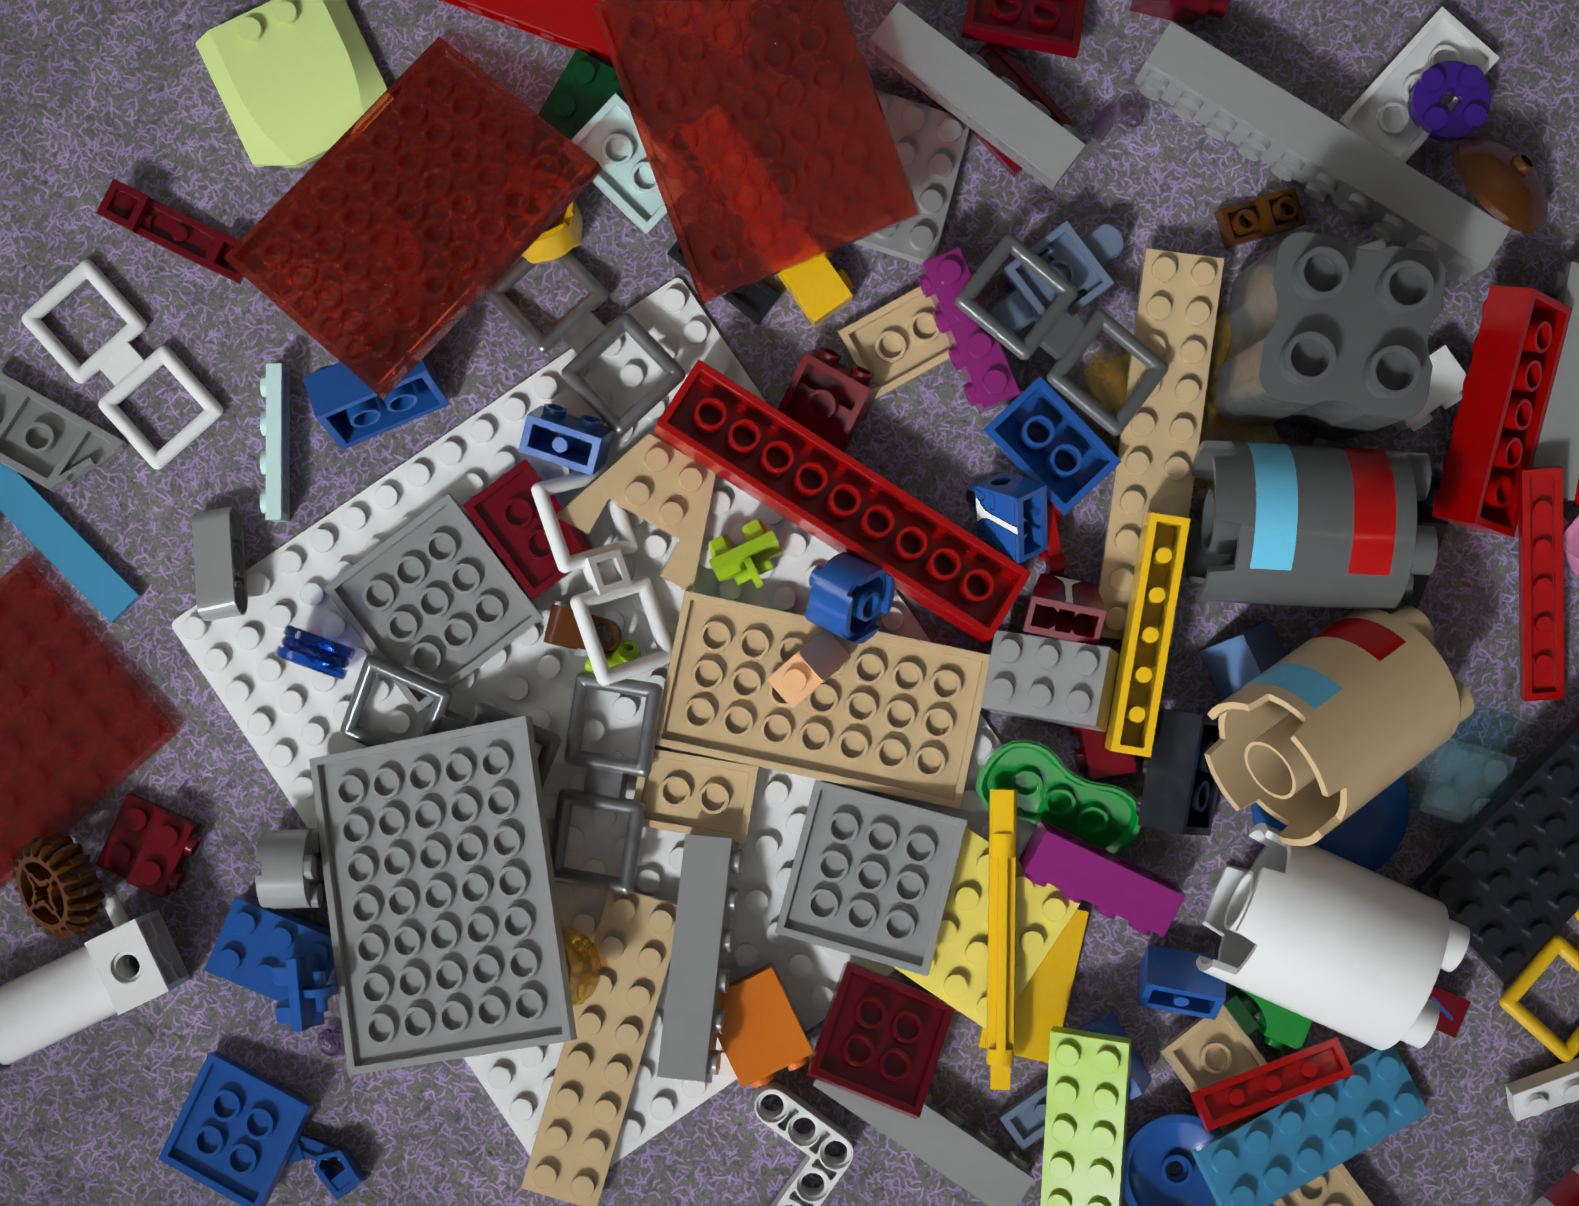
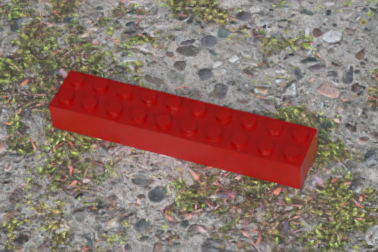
[653,359,1032,643]

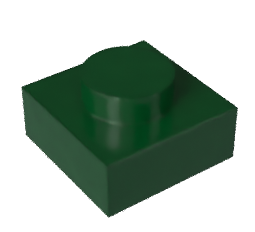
[1223,989,1259,1036]

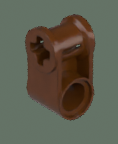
[543,604,622,653]

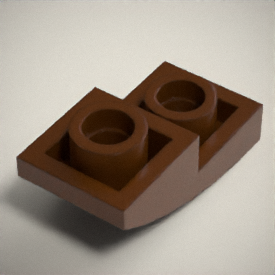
[1214,187,1306,249]

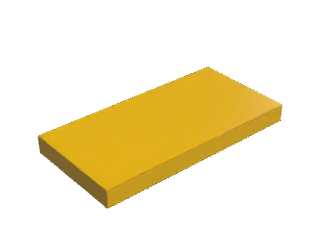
[977,908,1089,1063]

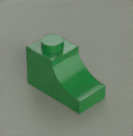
[1235,986,1313,1052]

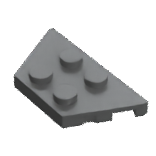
[0,372,127,492]

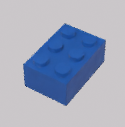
[302,332,450,450]
[204,892,336,1002]

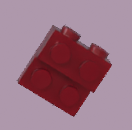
[778,347,881,453]
[96,793,202,898]

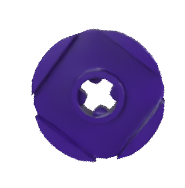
[1408,61,1491,142]

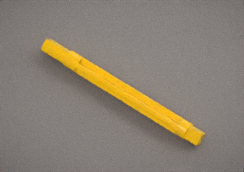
[986,788,1017,1090]

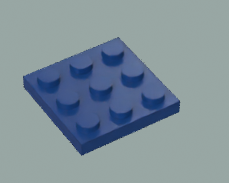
[158,1051,314,1206]

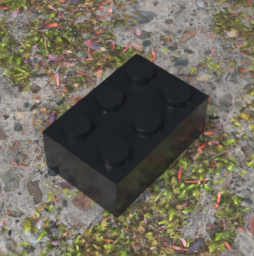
[1136,708,1220,836]

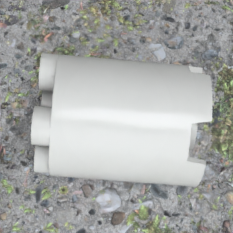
[1196,823,1470,1050]

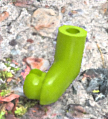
[584,640,641,673]

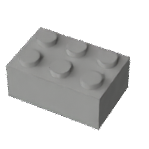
[981,630,1120,732]

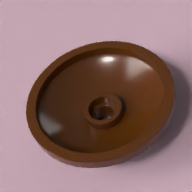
[1453,136,1548,233]

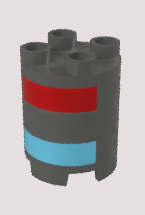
[1185,440,1438,611]

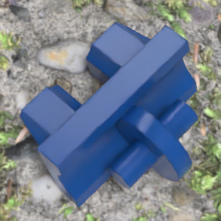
[272,952,339,1032]

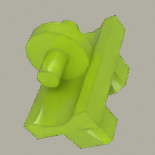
[708,519,783,589]

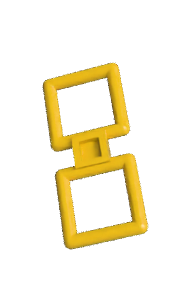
[1499,909,1579,1062]

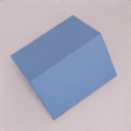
[1199,619,1286,701]

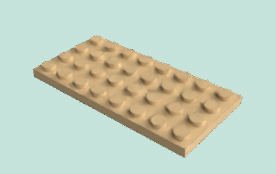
[655,591,990,809]

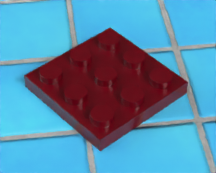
[806,961,955,1119]

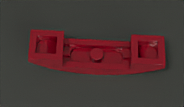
[96,178,257,284]

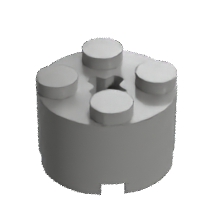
[255,829,324,909]

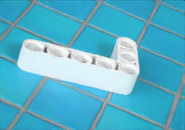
[754,1082,853,1206]

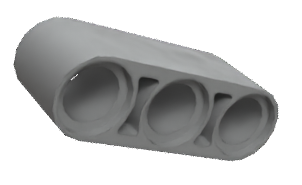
[192,506,248,621]

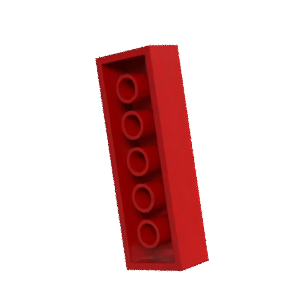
[1432,285,1573,538]

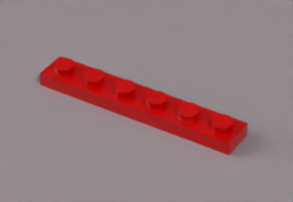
[1518,465,1564,701]

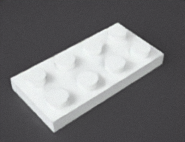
[1337,6,1500,163]

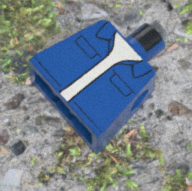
[966,472,1048,564]

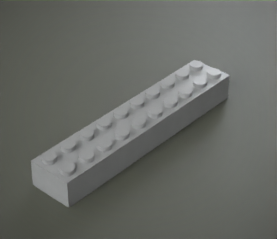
[1134,21,1511,282]

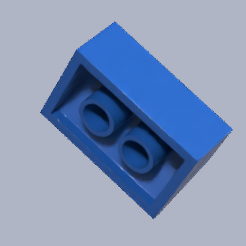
[982,376,1122,516]

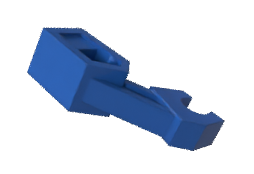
[286,1133,368,1200]

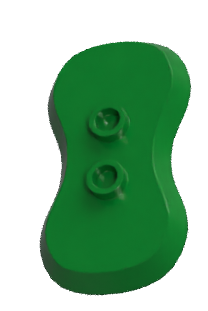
[976,740,1141,855]

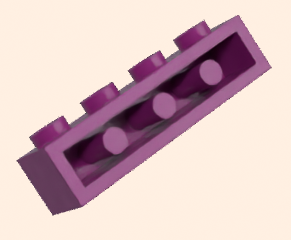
[917,247,1020,414]
[1018,819,1186,937]

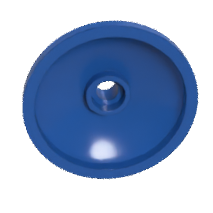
[1123,1113,1222,1206]

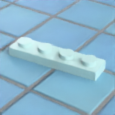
[260,363,290,522]

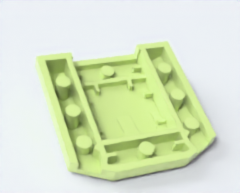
[195,0,394,168]

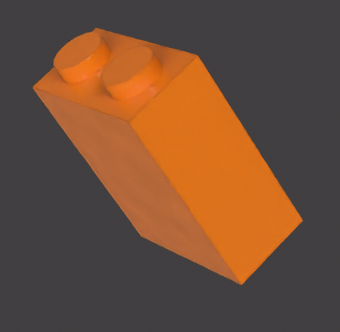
[717,962,814,1088]

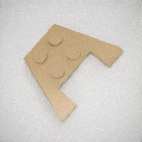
[557,433,716,592]

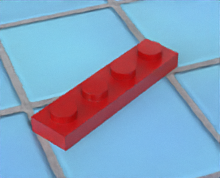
[1190,1037,1354,1132]

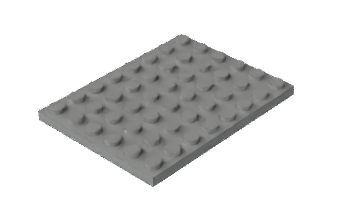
[309,716,577,1076]

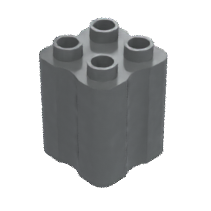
[1215,231,1446,439]

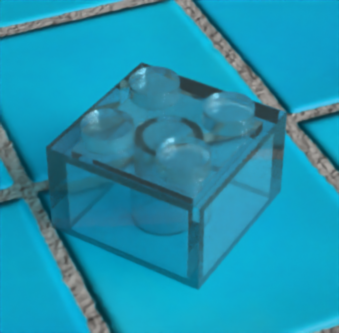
[1409,738,1517,826]

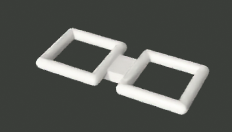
[22,260,223,470]
[531,465,673,686]

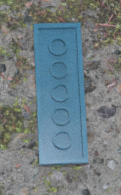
[1191,1045,1429,1206]

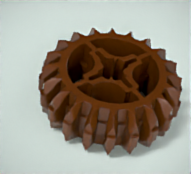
[12,832,105,939]

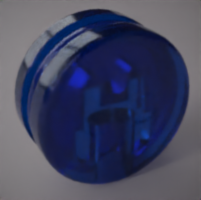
[275,624,355,680]

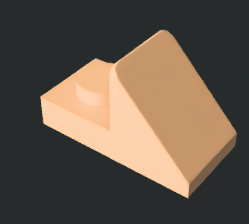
[766,629,851,709]

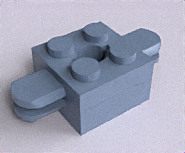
[990,221,1124,334]

